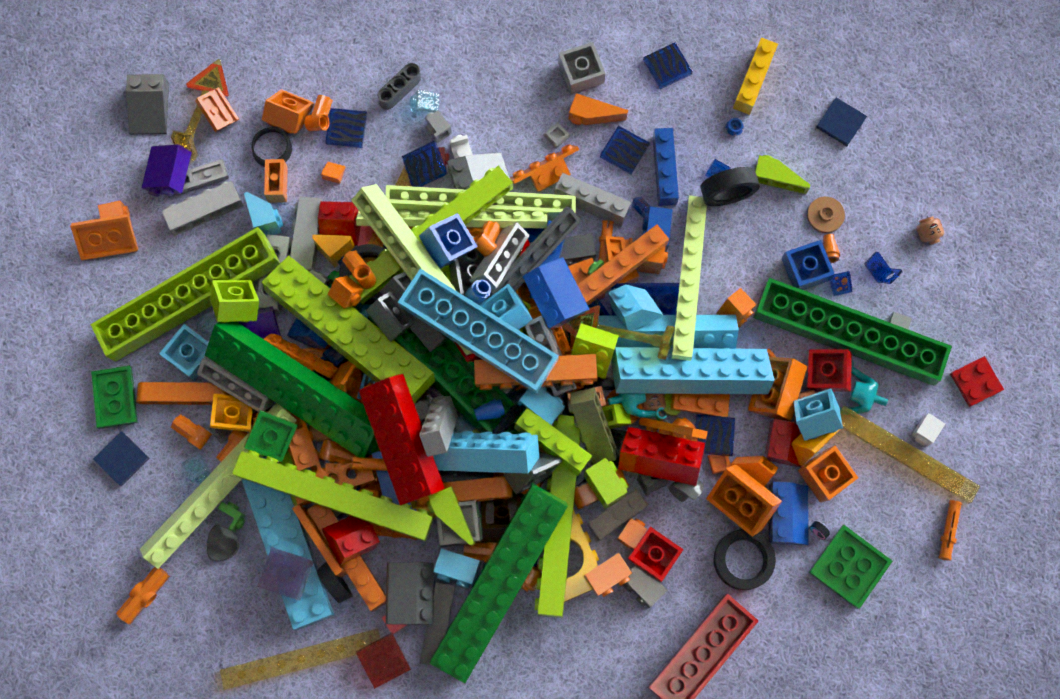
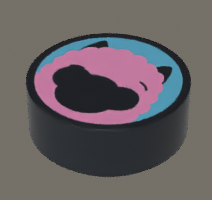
[809,521,830,540]

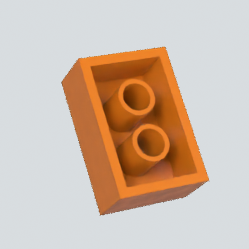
[706,464,782,537]

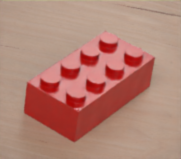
[618,427,705,486]

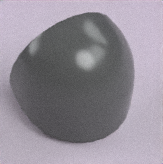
[668,480,704,502]
[207,525,239,561]

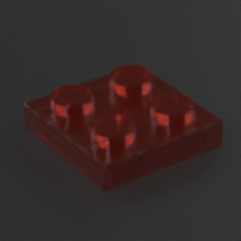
[356,632,411,689]

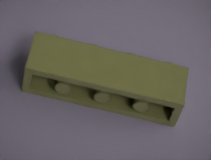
[568,388,616,465]

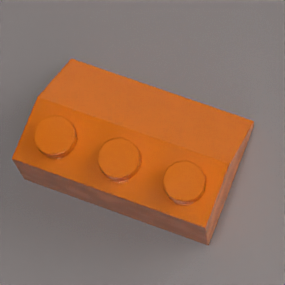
[748,356,807,421]

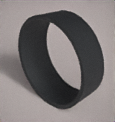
[251,127,292,167]
[317,562,353,603]

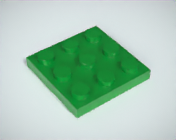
[808,525,893,609]

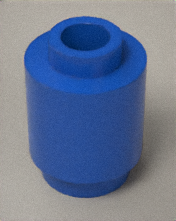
[465,280,491,305]

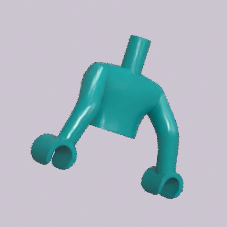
[839,360,888,415]
[608,393,667,421]

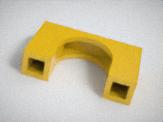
[564,510,599,602]

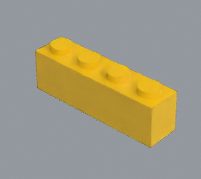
[733,37,778,115]

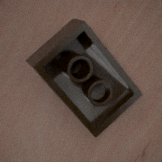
[481,490,521,542]

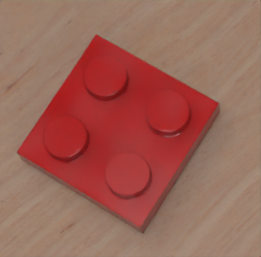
[950,356,1004,407]

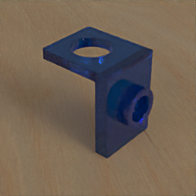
[864,252,903,284]

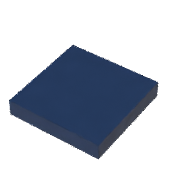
[816,97,867,147]
[93,431,150,487]

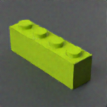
[514,408,592,476]

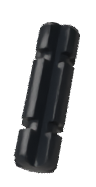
[492,403,523,434]

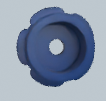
[726,118,744,136]

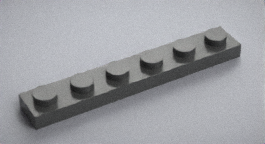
[491,206,581,295]

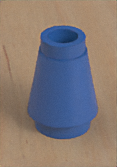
[474,399,505,421]

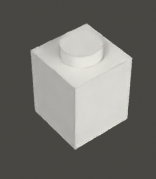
[912,413,945,446]

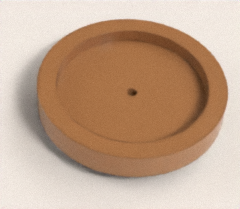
[807,196,845,233]

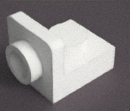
[449,135,473,159]

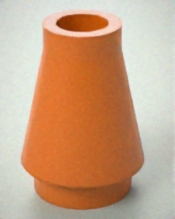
[823,234,840,263]

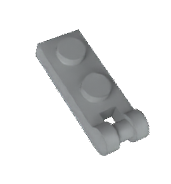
[182,159,229,194]

